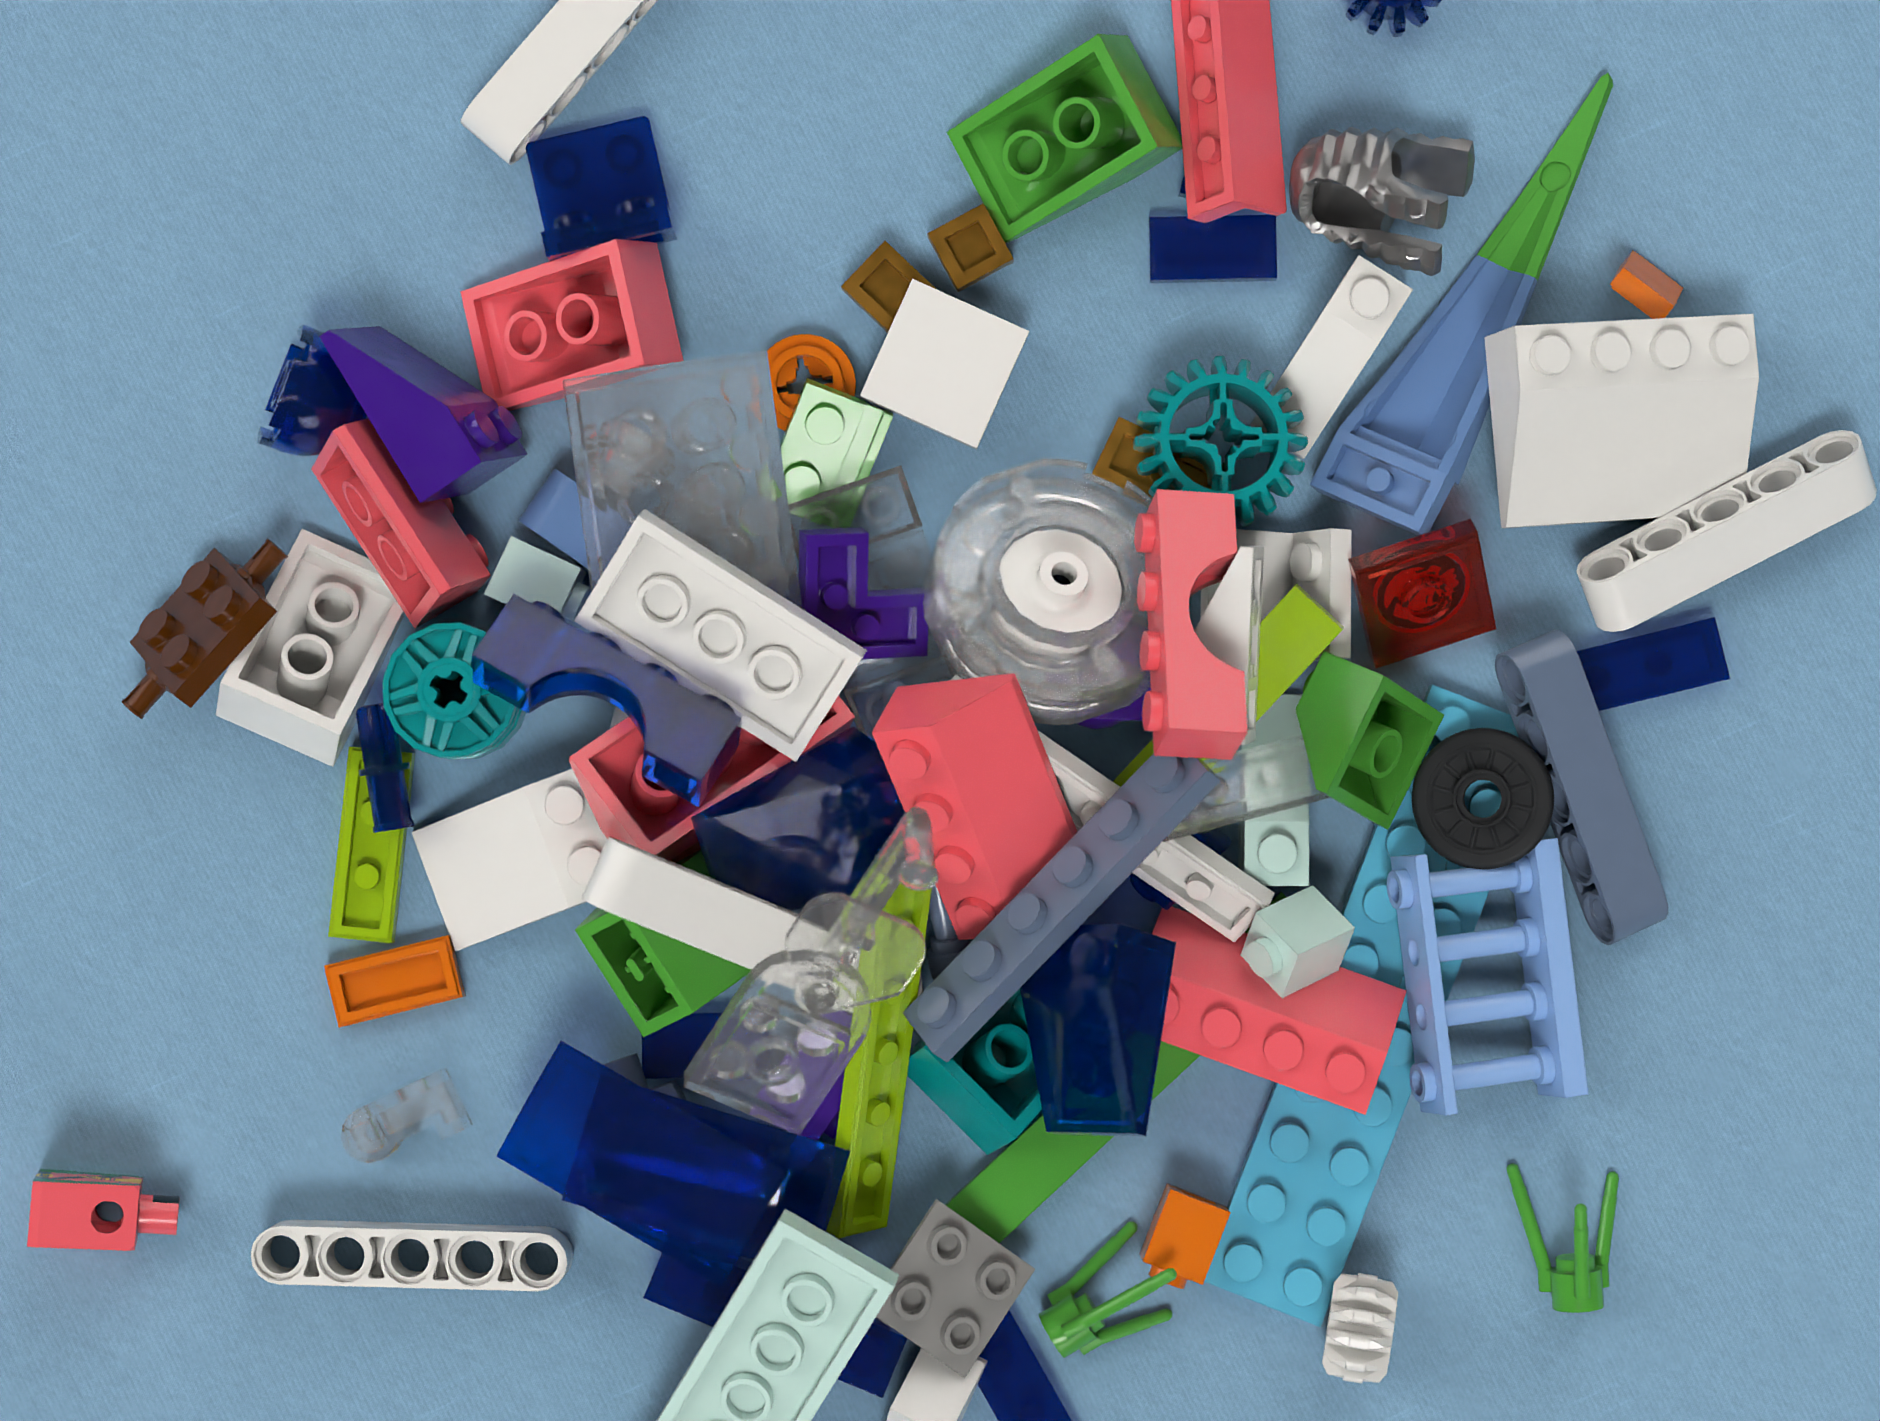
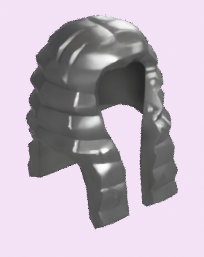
[1289,127,1475,276]

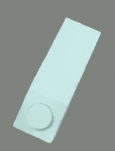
[1238,694,1309,886]

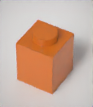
[1139,1183,1231,1289]

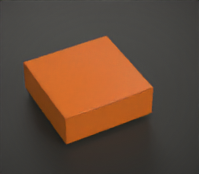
[1610,250,1683,319]

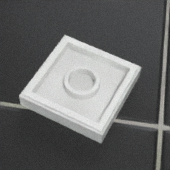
[860,279,1029,450]

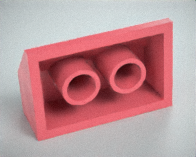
[311,418,491,628]

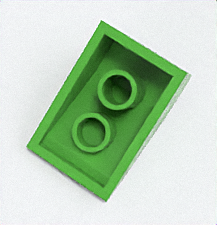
[947,34,1182,243]

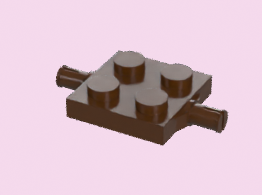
[121,538,288,719]

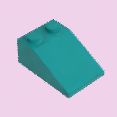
[907,942,1126,1155]

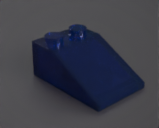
[691,726,924,911]
[1020,923,1176,1136]

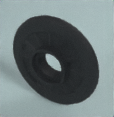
[1412,728,1554,869]

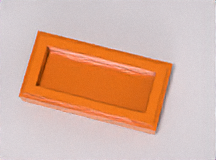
[324,935,466,1027]

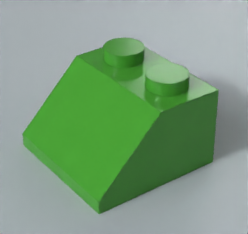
[1295,651,1444,830]

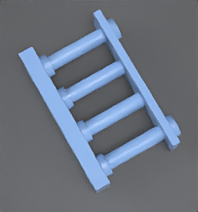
[1387,838,1588,1115]

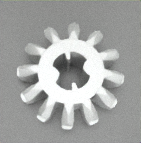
[1322,1273,1398,1384]

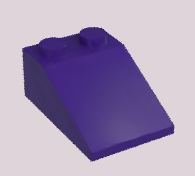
[319,326,528,503]

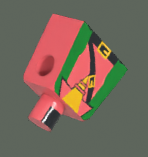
[27,1169,180,1251]

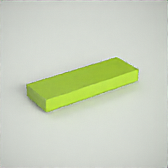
[328,746,415,943]

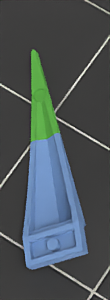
[1310,73,1613,539]

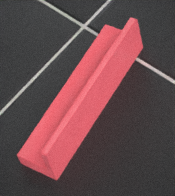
[1171,0,1287,223]

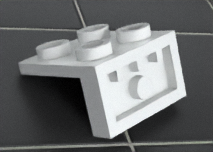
[1200,528,1352,661]

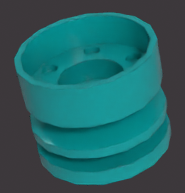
[382,622,529,760]

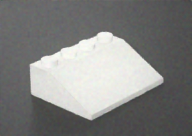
[1484,314,1759,529]

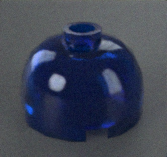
[257,324,367,457]

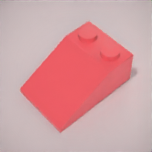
[460,239,685,411]

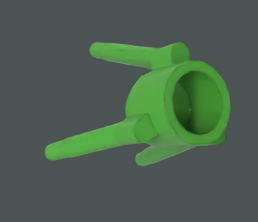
[1506,1163,1619,1313]
[1038,1221,1177,1358]

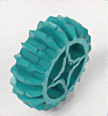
[1133,355,1308,527]

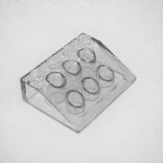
[562,351,802,638]

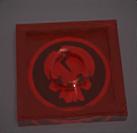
[1348,519,1496,668]

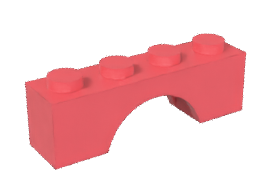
[1134,489,1248,760]

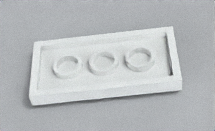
[575,509,867,762]

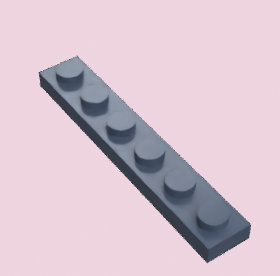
[903,753,1221,1062]

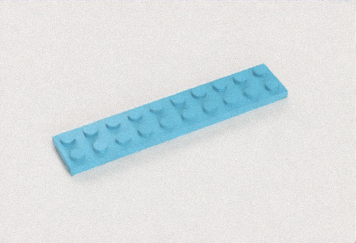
[1204,684,1519,1327]

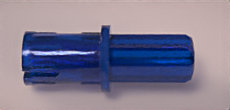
[356,703,415,833]

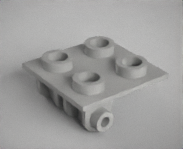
[876,1199,1035,1378]

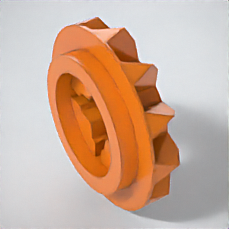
[754,334,856,431]

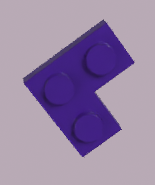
[798,527,929,660]

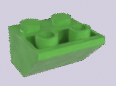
[575,849,753,1037]

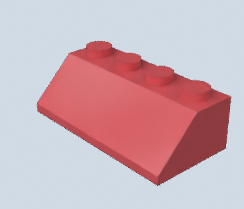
[871,673,1077,940]
[569,686,855,861]
[1118,903,1407,1115]

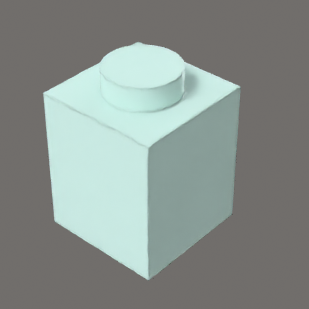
[484,536,590,629]
[1241,885,1355,998]

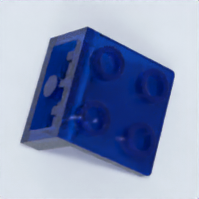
[526,116,677,261]

